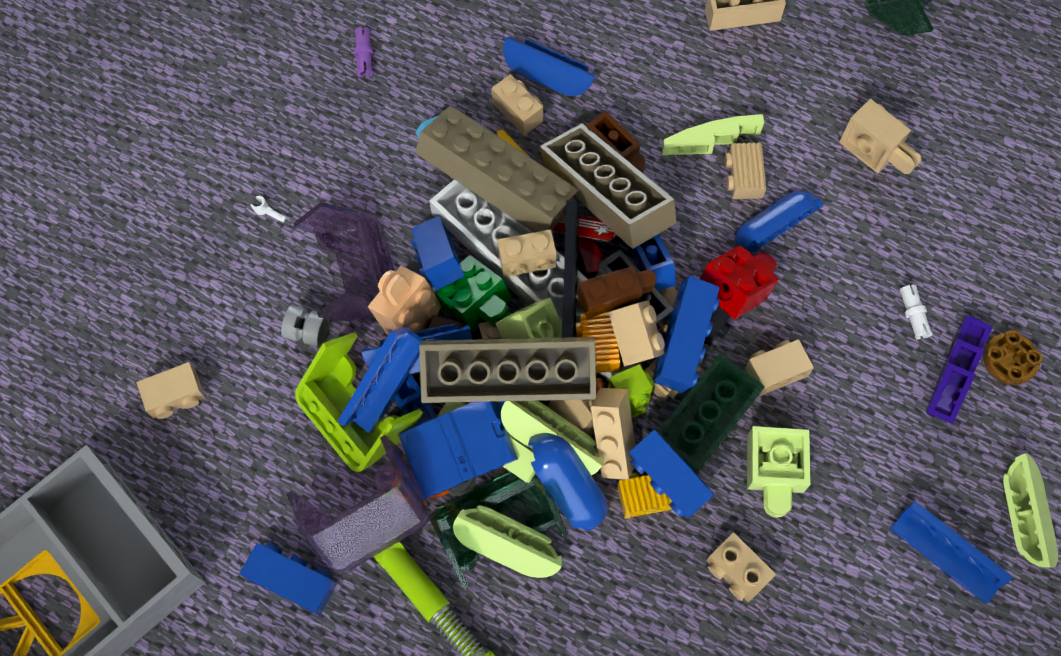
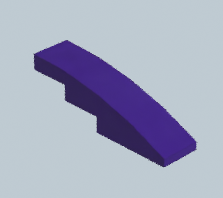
[926,315,993,424]

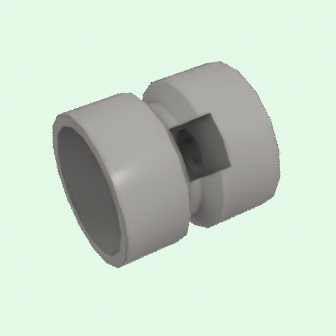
[281,305,330,347]

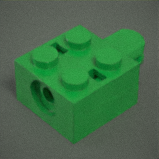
[431,255,512,333]

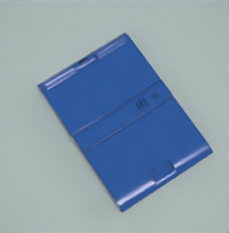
[399,401,518,500]

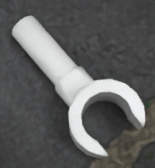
[250,196,287,223]

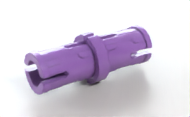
[354,27,373,77]

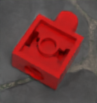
[700,245,779,320]

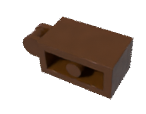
[587,111,645,173]
[578,266,657,319]

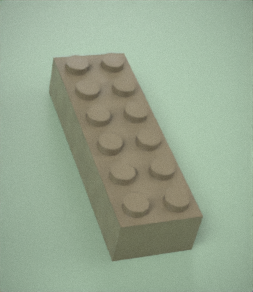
[415,105,579,233]
[540,123,677,249]
[419,337,596,403]

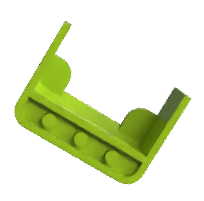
[295,332,423,472]

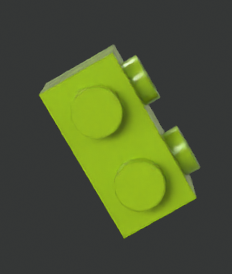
[608,364,654,417]

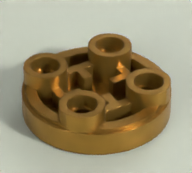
[983,330,1043,385]

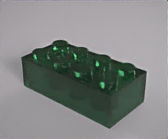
[658,354,765,475]

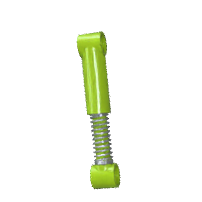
[366,529,495,656]

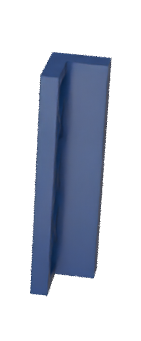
[338,326,425,433]
[890,501,1013,604]

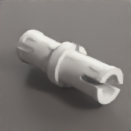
[899,284,933,340]

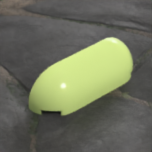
[501,401,603,475]
[1003,453,1058,568]
[453,506,562,578]

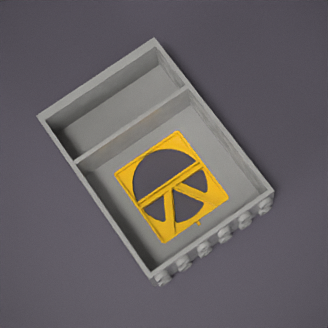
[0,445,206,656]

